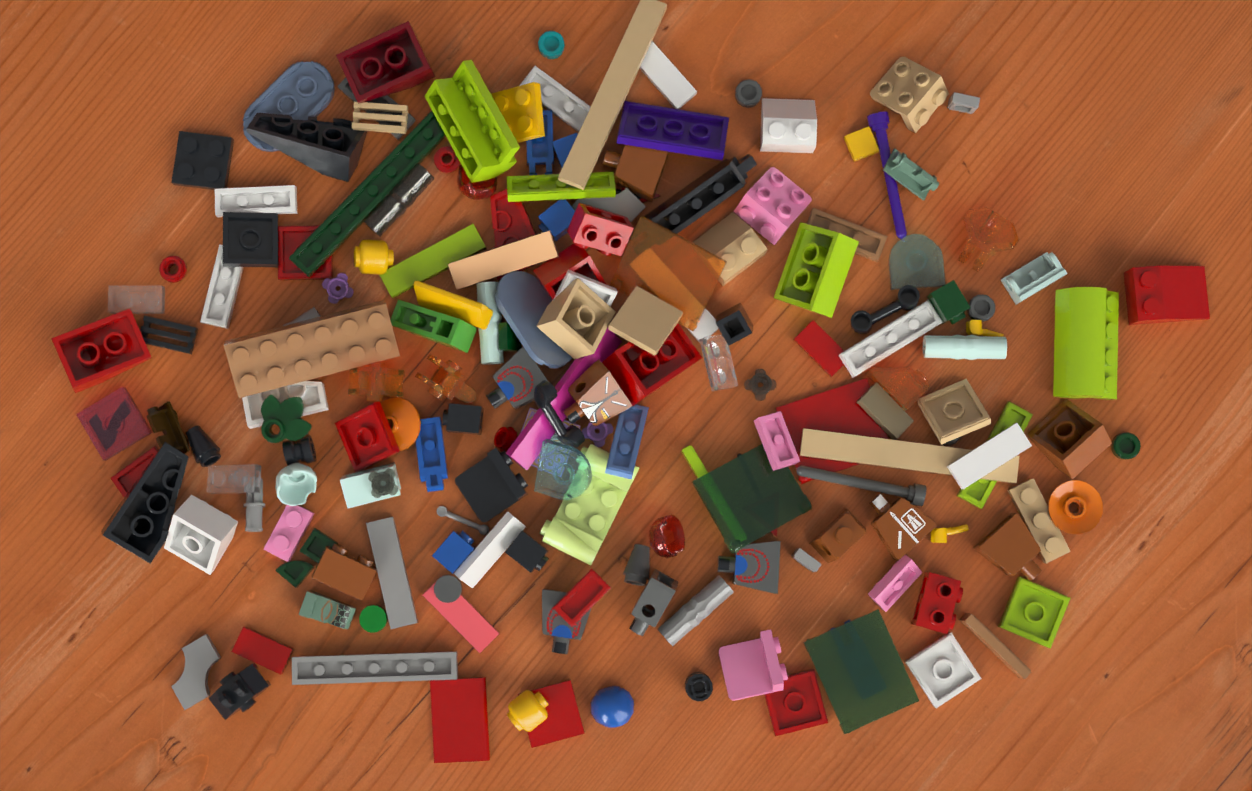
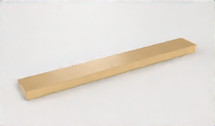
[558,0,667,190]
[799,428,1020,483]

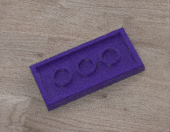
[617,101,729,160]

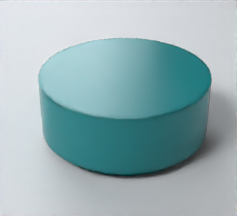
[538,31,565,59]

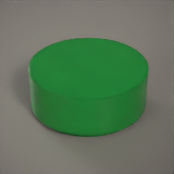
[359,605,388,633]

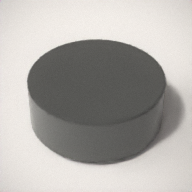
[735,79,762,108]
[967,295,995,322]
[434,575,462,603]

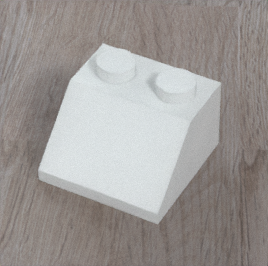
[760,98,817,153]
[164,494,238,575]

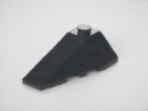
[247,113,367,182]
[101,442,189,564]

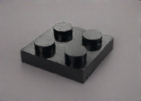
[171,131,234,190]
[223,212,278,268]

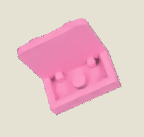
[734,167,812,245]
[719,630,788,701]

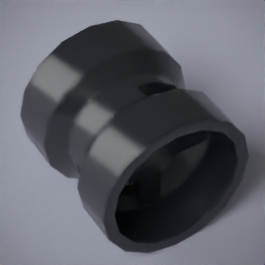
[282,435,316,466]
[685,672,713,701]

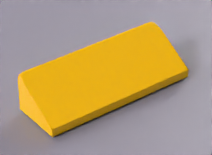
[413,280,493,329]

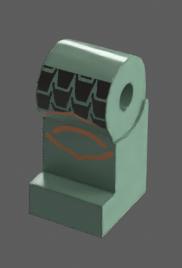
[299,590,356,629]

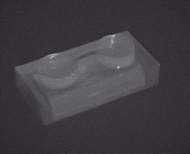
[108,286,165,314]
[699,335,739,392]
[207,464,261,494]

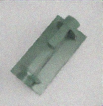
[883,148,939,200]

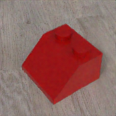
[533,244,607,300]

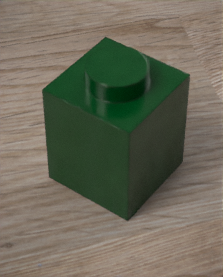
[926,280,971,325]

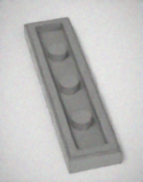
[366,517,418,629]

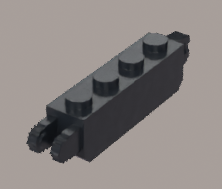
[629,154,757,254]

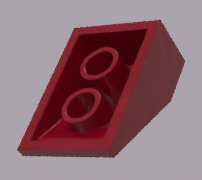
[336,21,435,104]

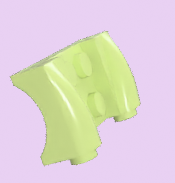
[540,444,639,566]

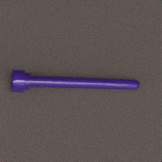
[867,111,907,239]

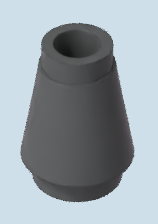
[623,544,650,586]

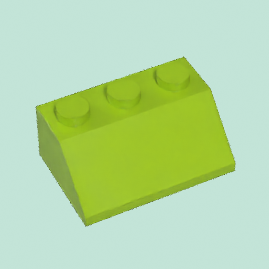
[774,222,859,318]

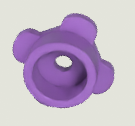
[322,273,354,304]
[582,422,613,447]

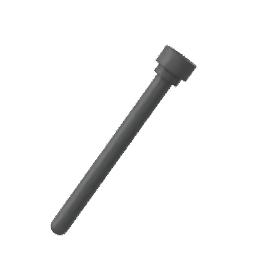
[796,466,927,507]

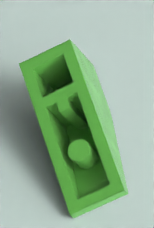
[390,300,477,353]

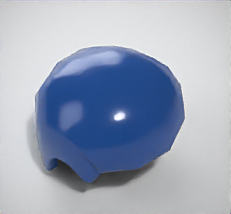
[590,686,634,728]

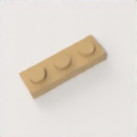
[1007,478,1071,563]

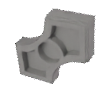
[572,188,646,223]
[171,634,221,710]

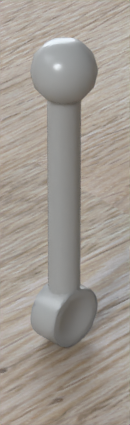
[436,506,489,535]

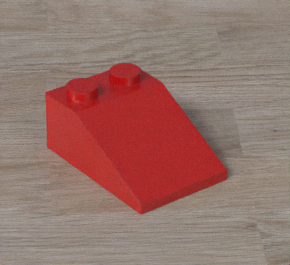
[1123,265,1210,325]
[51,308,152,393]
[602,323,703,407]

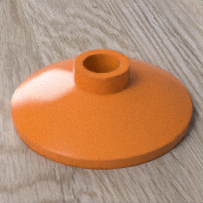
[381,398,421,451]
[1048,480,1103,535]

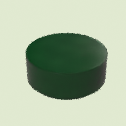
[1111,432,1141,460]

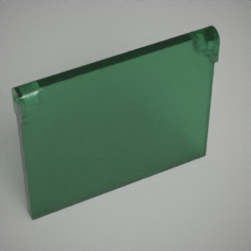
[692,444,812,554]
[803,609,919,734]

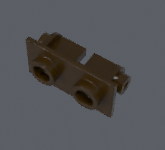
[146,401,190,454]

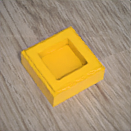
[844,126,879,162]

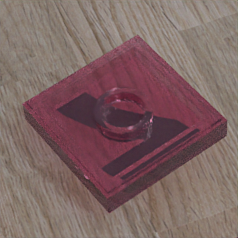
[76,387,152,461]

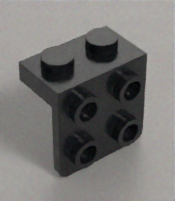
[455,448,528,522]

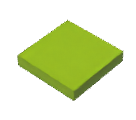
[998,577,1070,649]

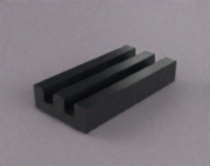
[140,316,198,355]

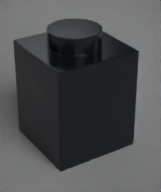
[715,303,753,346]
[442,403,484,435]
[505,531,549,572]

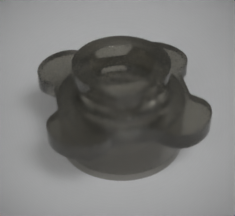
[744,369,776,401]
[368,468,398,498]

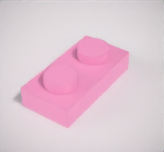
[754,411,800,471]
[264,505,315,562]
[868,555,923,612]

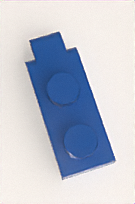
[416,417,448,492]

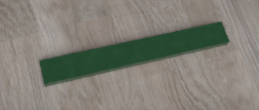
[289,111,446,278]

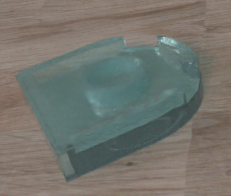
[888,234,946,290]
[534,439,592,500]

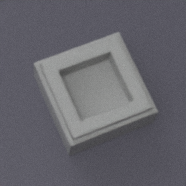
[947,92,980,114]
[791,548,822,572]

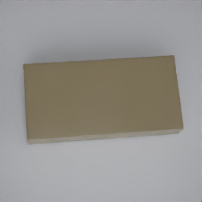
[857,382,914,440]

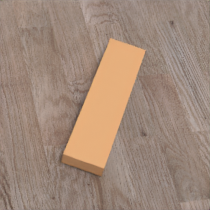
[448,230,559,289]

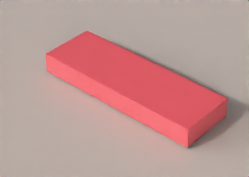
[423,576,500,653]

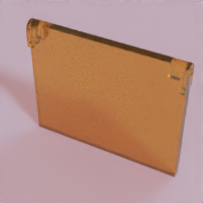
[610,216,727,331]

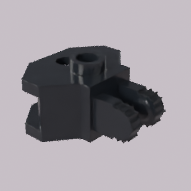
[209,663,271,720]

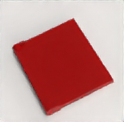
[775,378,889,484]

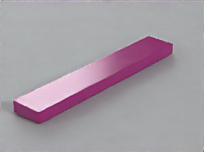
[506,328,622,470]

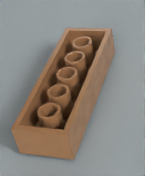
[224,300,400,398]

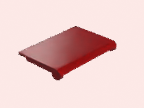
[430,677,490,763]

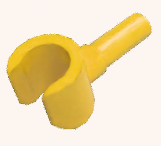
[966,320,1004,337]
[931,524,969,543]

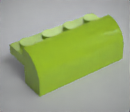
[424,60,520,183]
[1053,287,1119,400]

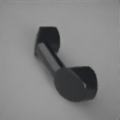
[851,285,920,334]
[534,380,585,447]

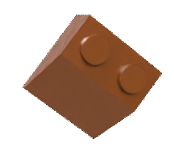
[1027,399,1112,479]

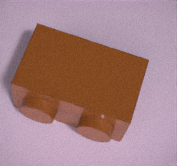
[312,544,377,601]

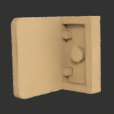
[870,57,949,133]

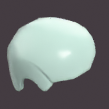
[275,463,317,506]

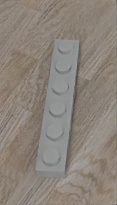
[292,651,458,685]

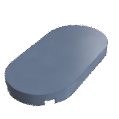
[243,61,335,152]
[495,271,572,369]

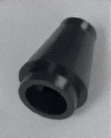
[186,426,221,467]

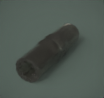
[363,163,434,237]

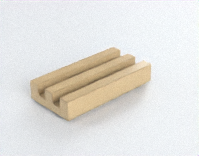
[352,101,408,134]

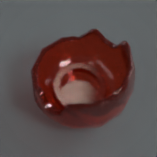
[457,165,497,200]
[648,515,685,558]

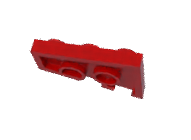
[490,189,541,281]

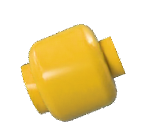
[354,240,394,275]
[507,690,549,732]

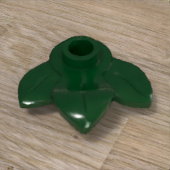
[261,395,312,443]

